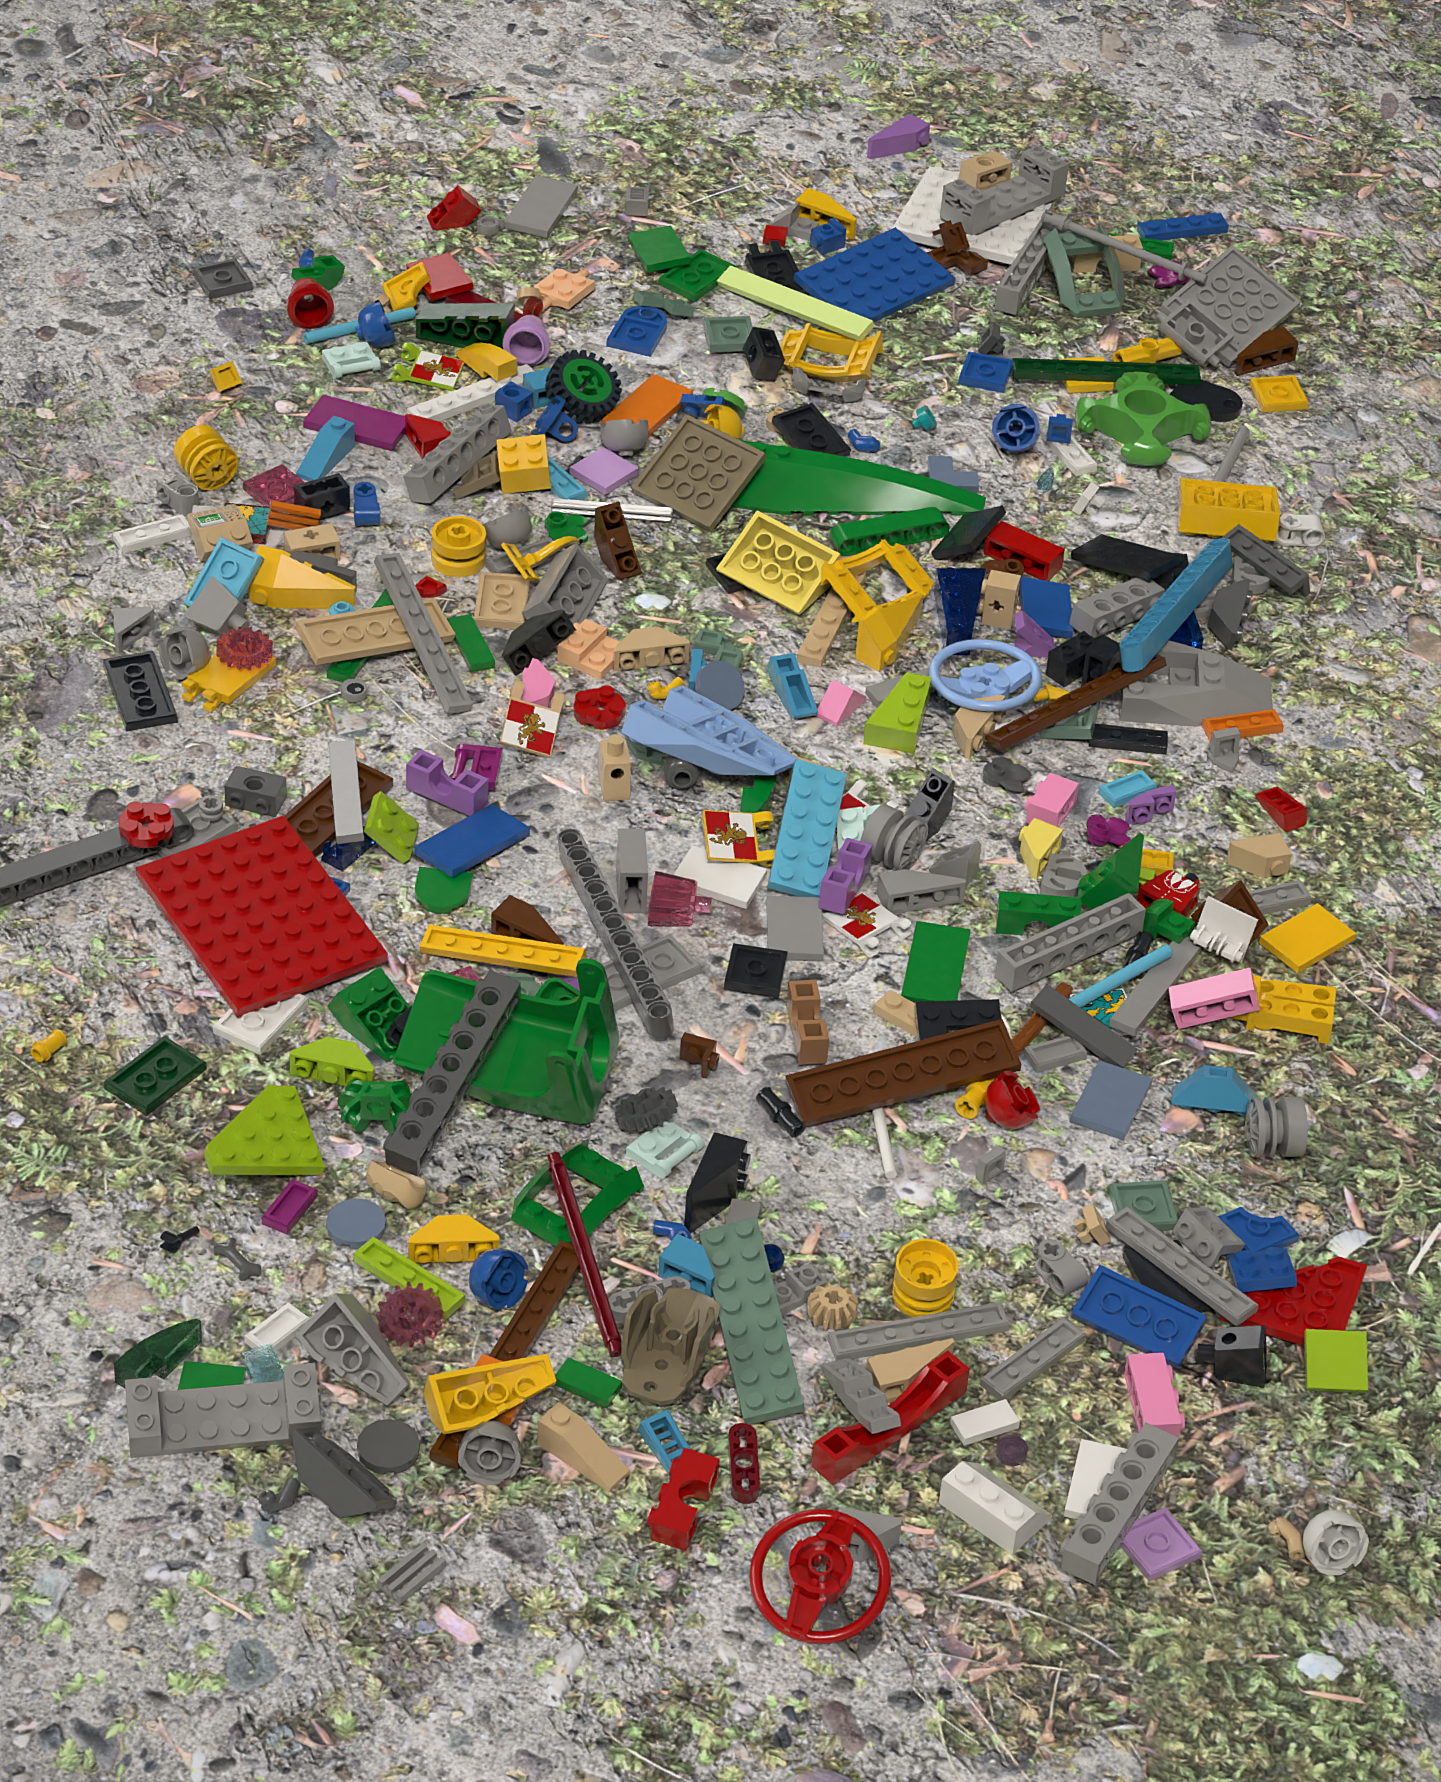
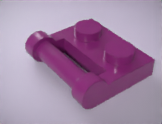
[449,744,503,790]

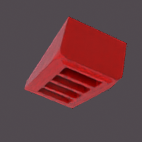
[1255,786,1307,832]

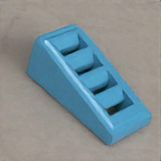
[638,1409,690,1475]

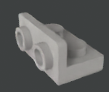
[1173,1207,1245,1267]

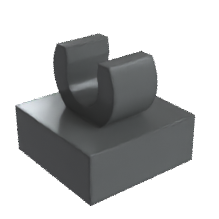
[978,322,1006,355]

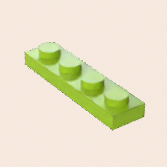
[353,1236,465,1320]

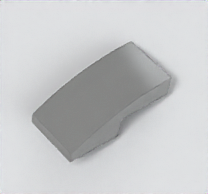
[774,1263,828,1315]

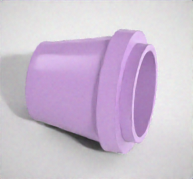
[503,315,550,366]

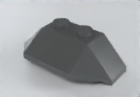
[292,1428,397,1517]

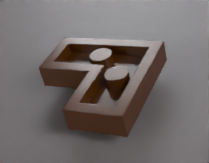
[926,246,988,275]

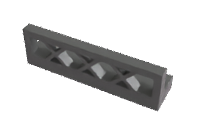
[1222,524,1310,597]

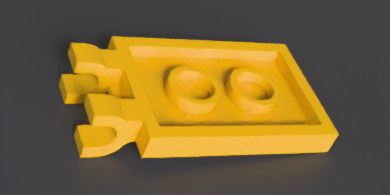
[182,639,276,713]

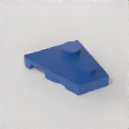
[680,394,727,419]

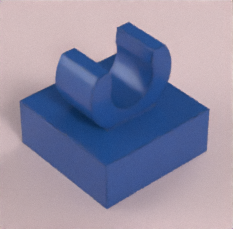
[1046,414,1073,444]

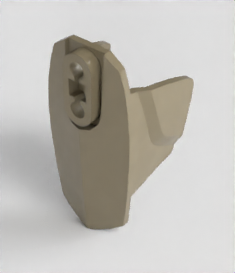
[621,1288,721,1406]

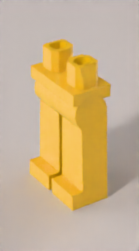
[1231,975,1336,1044]

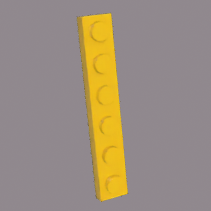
[420,924,587,977]

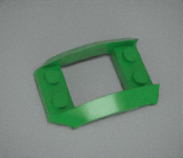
[511,1138,644,1246]

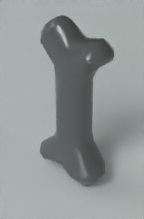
[214,1238,261,1281]

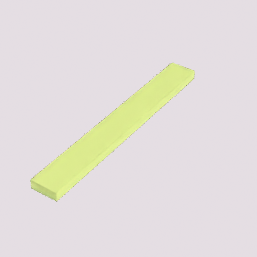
[717,266,874,342]

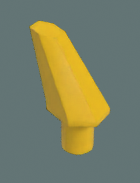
[1034,684,1069,702]

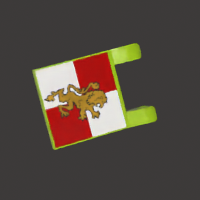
[391,342,465,391]

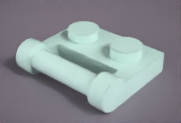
[322,342,381,379]
[626,1120,704,1179]

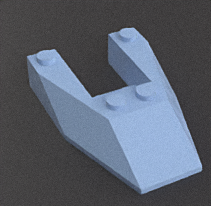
[621,685,798,775]

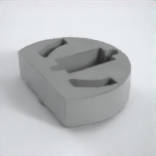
[1231,556,1271,595]
[1040,854,1087,897]

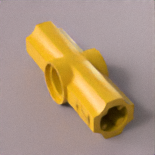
[1113,337,1182,363]

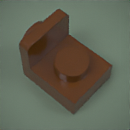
[932,220,970,255]
[680,1032,720,1079]

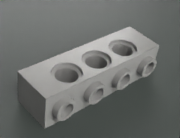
[1069,577,1165,638]

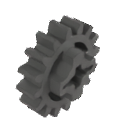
[614,1087,678,1132]

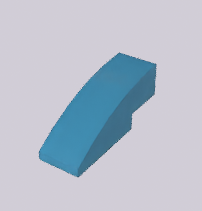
[767,653,818,719]

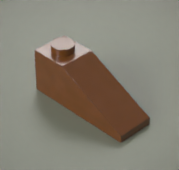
[1234,327,1299,376]
[491,895,564,945]

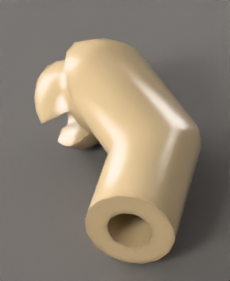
[1268,1517,1305,1560]

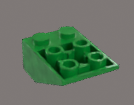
[327,967,410,1062]

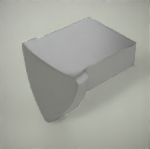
[1208,727,1240,773]

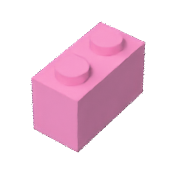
[1024,773,1079,827]

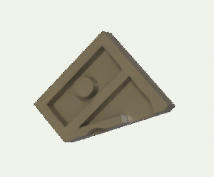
[453,452,500,499]

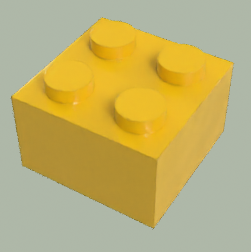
[497,434,551,494]

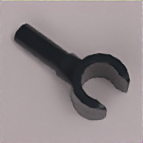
[160,1226,200,1253]

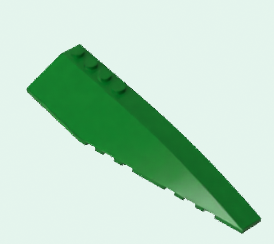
[731,438,986,516]

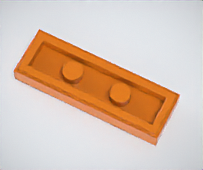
[1201,709,1284,742]

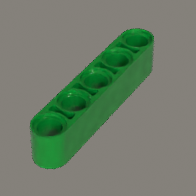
[829,507,950,556]

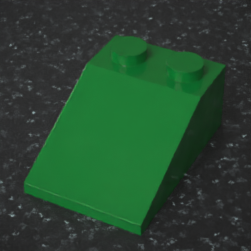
[1078,833,1144,910]

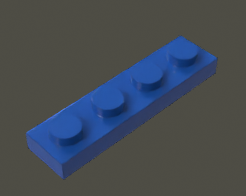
[1137,213,1229,241]

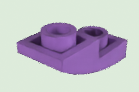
[1125,785,1176,825]

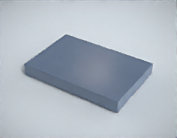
[1070,1060,1153,1140]

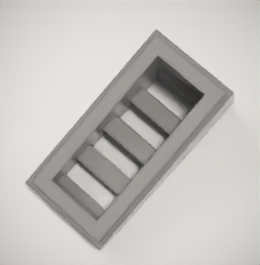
[625,186,649,216]

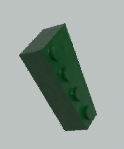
[416,303,515,349]

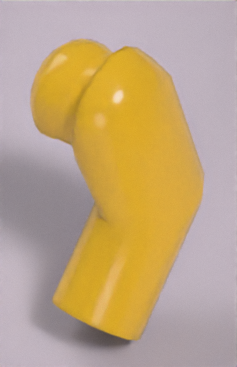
[647,677,685,699]

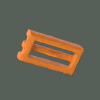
[267,500,321,530]

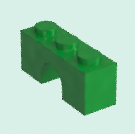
[996,891,1081,936]

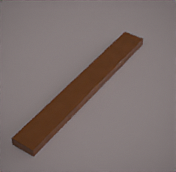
[985,654,1167,751]

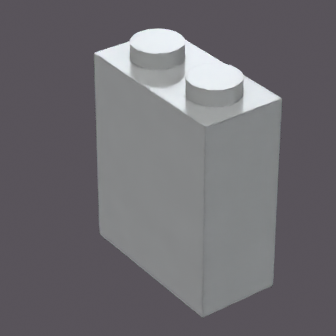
[616,829,648,913]

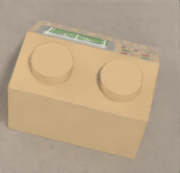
[186,504,253,562]

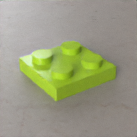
[364,791,419,864]

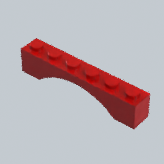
[811,1351,970,1485]

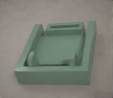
[1039,699,1100,739]

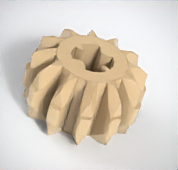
[807,1282,858,1332]

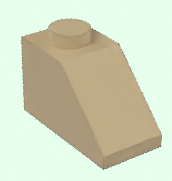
[1226,833,1292,878]

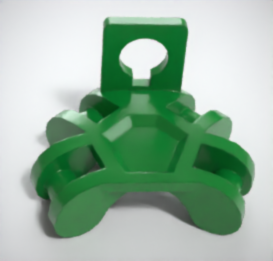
[337,1080,412,1134]

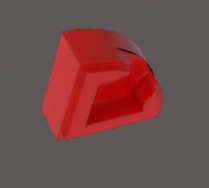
[415,576,447,598]

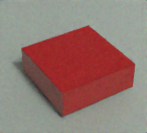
[763,225,788,246]

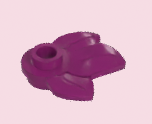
[1147,260,1191,288]
[1087,814,1131,846]

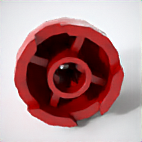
[985,1071,1040,1129]

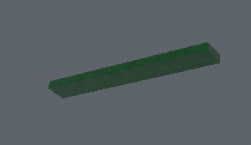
[1012,358,1201,385]

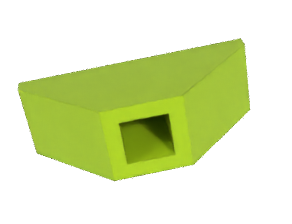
[289,1037,374,1086]

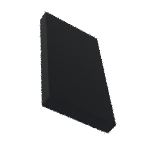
[1071,534,1180,581]
[102,651,178,732]

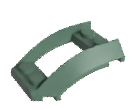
[1042,224,1126,318]

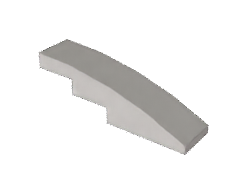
[821,1357,901,1434]

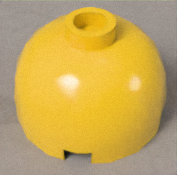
[702,404,744,439]

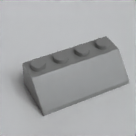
[521,543,609,624]

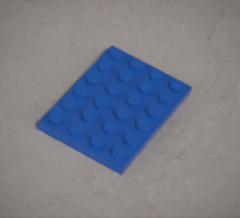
[794,227,956,323]

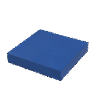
[958,351,1012,393]

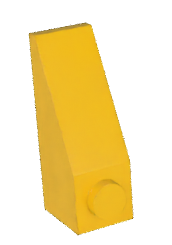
[795,188,857,239]

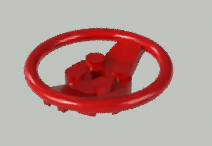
[749,1509,892,1644]

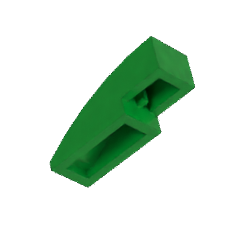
[740,774,777,830]

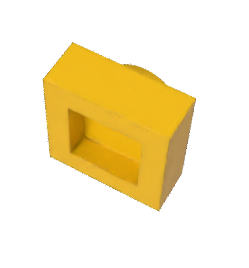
[209,361,242,393]

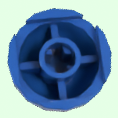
[355,300,397,348]
[992,404,1040,453]
[469,1248,528,1310]

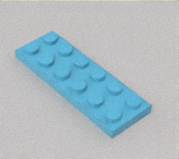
[767,759,847,897]

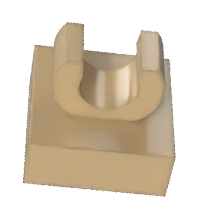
[1074,1204,1111,1246]

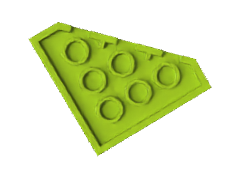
[204,1085,325,1175]

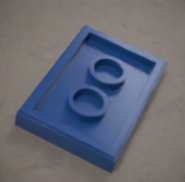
[1019,577,1073,639]

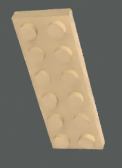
[295,598,456,665]

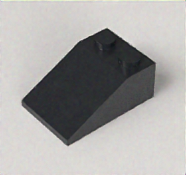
[684,1132,751,1234]

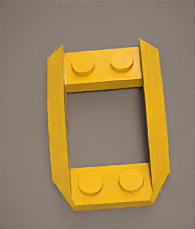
[780,323,883,382]
[821,539,934,622]

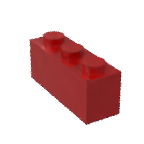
[984,521,1065,581]

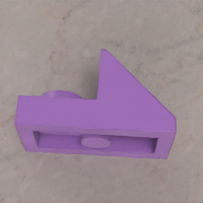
[1014,610,1055,657]

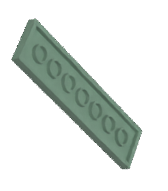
[699,1217,805,1425]

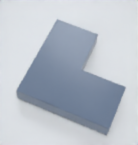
[927,456,979,493]

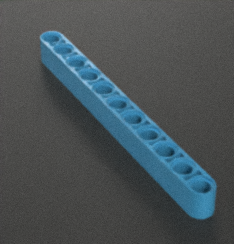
[1119,538,1233,672]

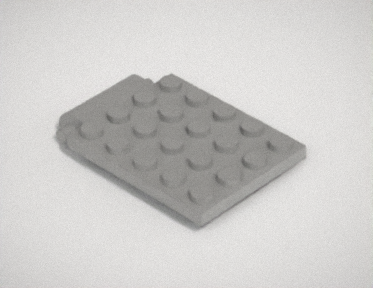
[1156,245,1301,368]

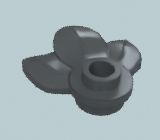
[983,757,1032,792]

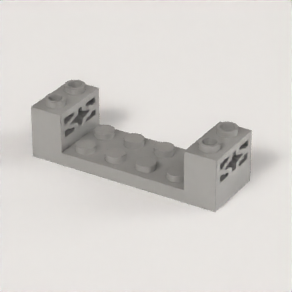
[940,146,1069,236]
[125,1363,321,1458]

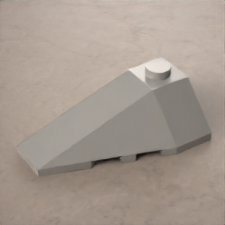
[295,1293,411,1406]

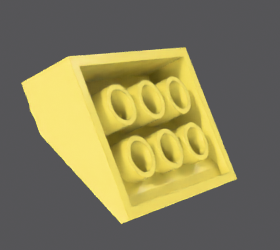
[716,510,841,615]

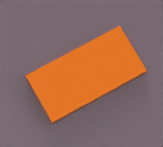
[602,374,693,437]

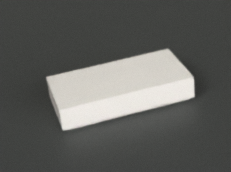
[244,1302,310,1359]
[950,1399,1020,1446]

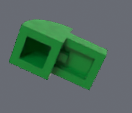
[291,255,345,291]
[1142,899,1195,944]

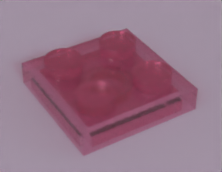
[243,464,305,512]

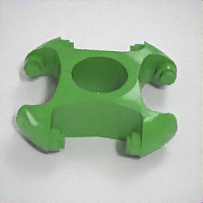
[1075,372,1211,466]

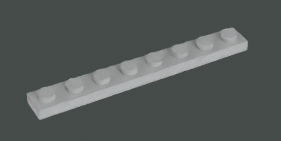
[374,553,473,714]

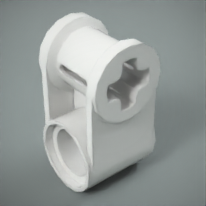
[1276,513,1325,547]

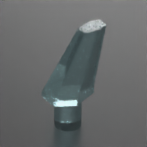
[1036,467,1054,490]

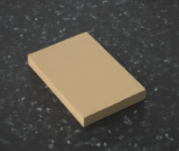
[474,572,530,629]

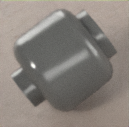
[664,755,699,789]

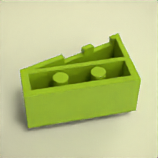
[863,672,932,754]

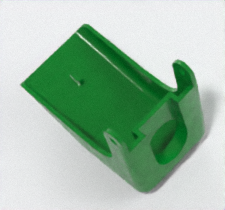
[392,958,620,1124]

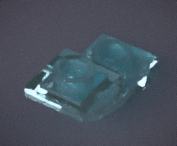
[241,1343,283,1383]

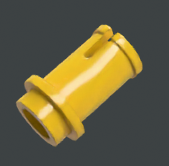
[30,1029,67,1062]

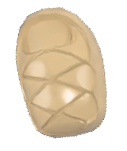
[365,1160,427,1209]

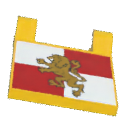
[702,810,775,867]

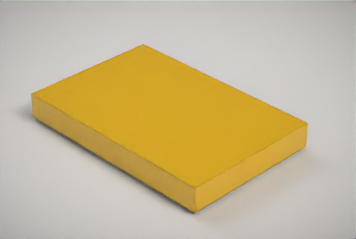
[1259,903,1356,974]

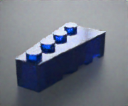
[934,567,986,655]

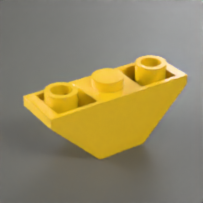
[408,1214,499,1263]

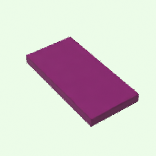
[303,395,405,451]

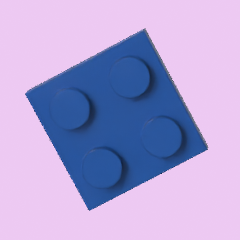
[1228,1247,1297,1292]

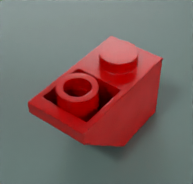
[427,185,482,231]

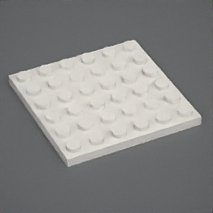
[892,166,1056,264]

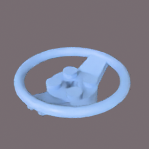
[929,639,1042,711]

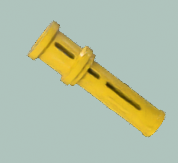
[955,1077,996,1119]

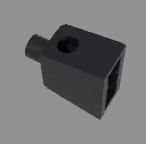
[1197,1326,1267,1388]

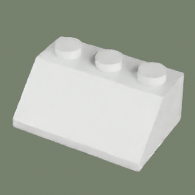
[939,1461,1052,1555]

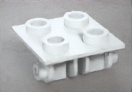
[1190,896,1258,963]

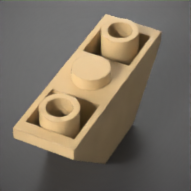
[613,627,690,671]
[953,695,1007,759]

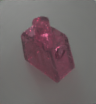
[648,871,712,927]

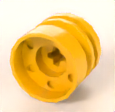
[173,424,238,491]
[892,1238,959,1317]

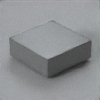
[976,1145,1006,1184]

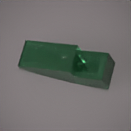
[114,1318,202,1388]

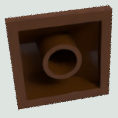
[1191,880,1269,947]

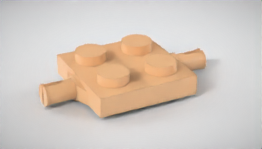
[534,268,595,312]

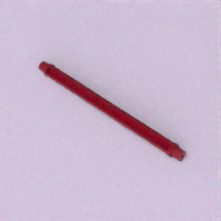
[547,1152,622,1357]

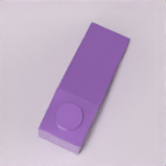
[867,114,930,159]

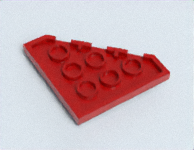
[1220,1256,1368,1346]

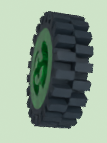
[545,350,622,424]

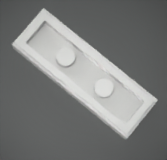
[1040,428,1098,476]
[113,514,191,554]

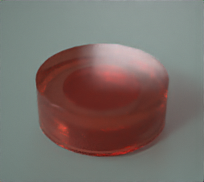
[523,296,543,317]

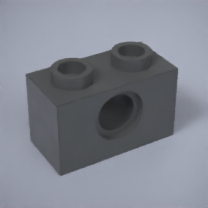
[224,766,287,817]

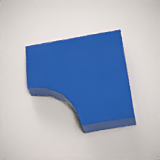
[1217,1207,1299,1252]

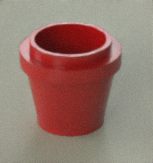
[286,278,334,329]

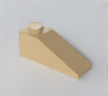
[537,1402,630,1493]

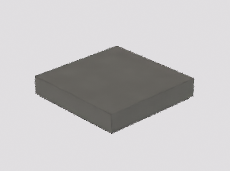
[193,258,253,299]

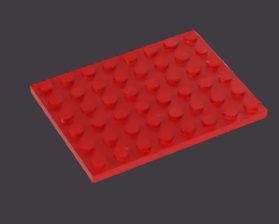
[136,815,388,1017]

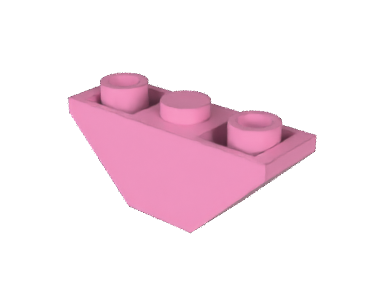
[521,658,556,708]

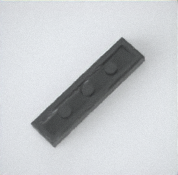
[1029,984,1138,1068]

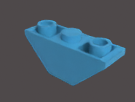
[1171,1065,1258,1115]

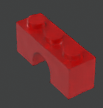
[647,1448,720,1551]

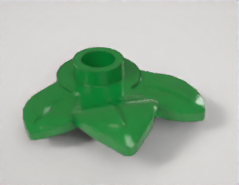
[544,511,588,542]

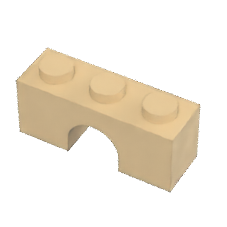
[1069,234,1143,273]

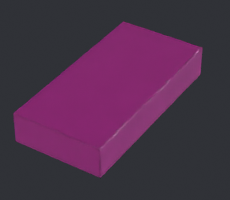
[261,1179,318,1235]

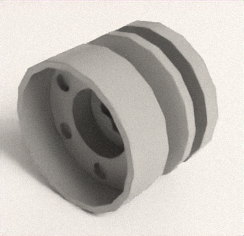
[860,803,928,870]
[1245,1097,1308,1157]

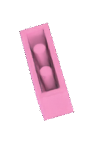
[1169,968,1260,1029]
[1124,1353,1185,1437]

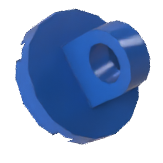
[531,395,578,441]

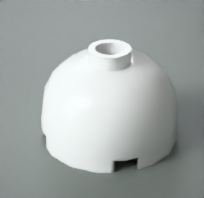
[1303,1510,1369,1576]

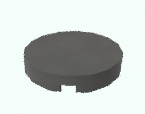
[357,1419,420,1474]

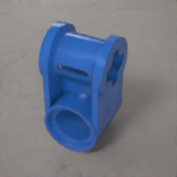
[353,482,380,526]

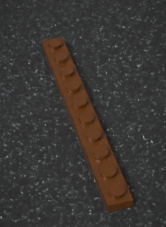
[429,1240,581,1470]

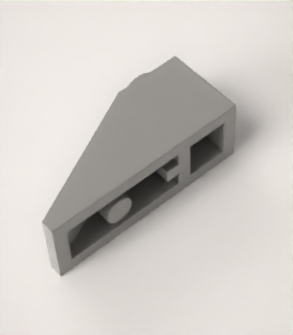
[877,869,966,914]

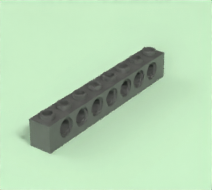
[383,970,521,1177]

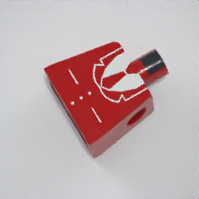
[1137,870,1200,918]

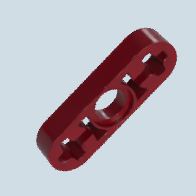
[728,1423,760,1504]

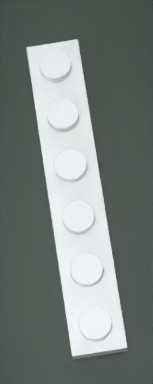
[407,364,534,421]

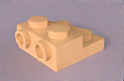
[556,619,620,680]

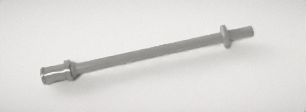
[1041,209,1208,284]

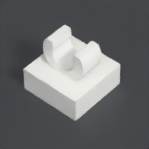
[1072,482,1104,516]

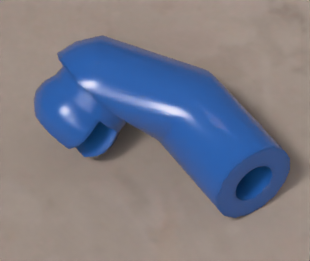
[299,248,315,267]
[848,429,880,452]
[653,1220,692,1241]

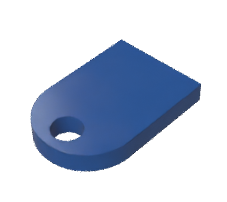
[606,306,667,357]

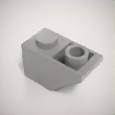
[839,1507,902,1562]

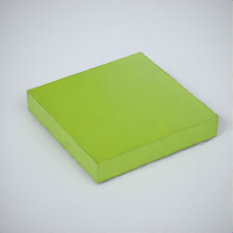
[1304,1329,1368,1393]

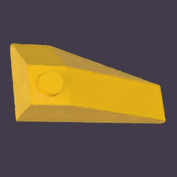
[249,545,356,609]
[855,592,924,672]
[423,1354,556,1434]

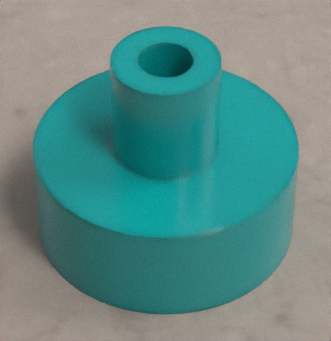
[912,405,937,431]

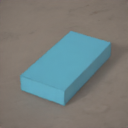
[1098,770,1157,808]

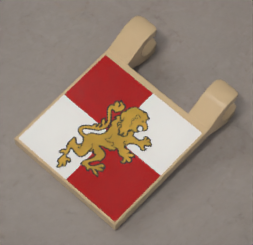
[499,680,565,758]

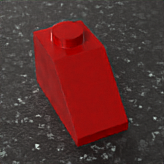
[405,414,451,459]

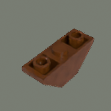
[594,501,642,580]

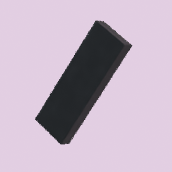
[1089,723,1168,755]

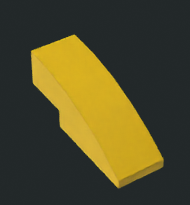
[455,343,517,382]

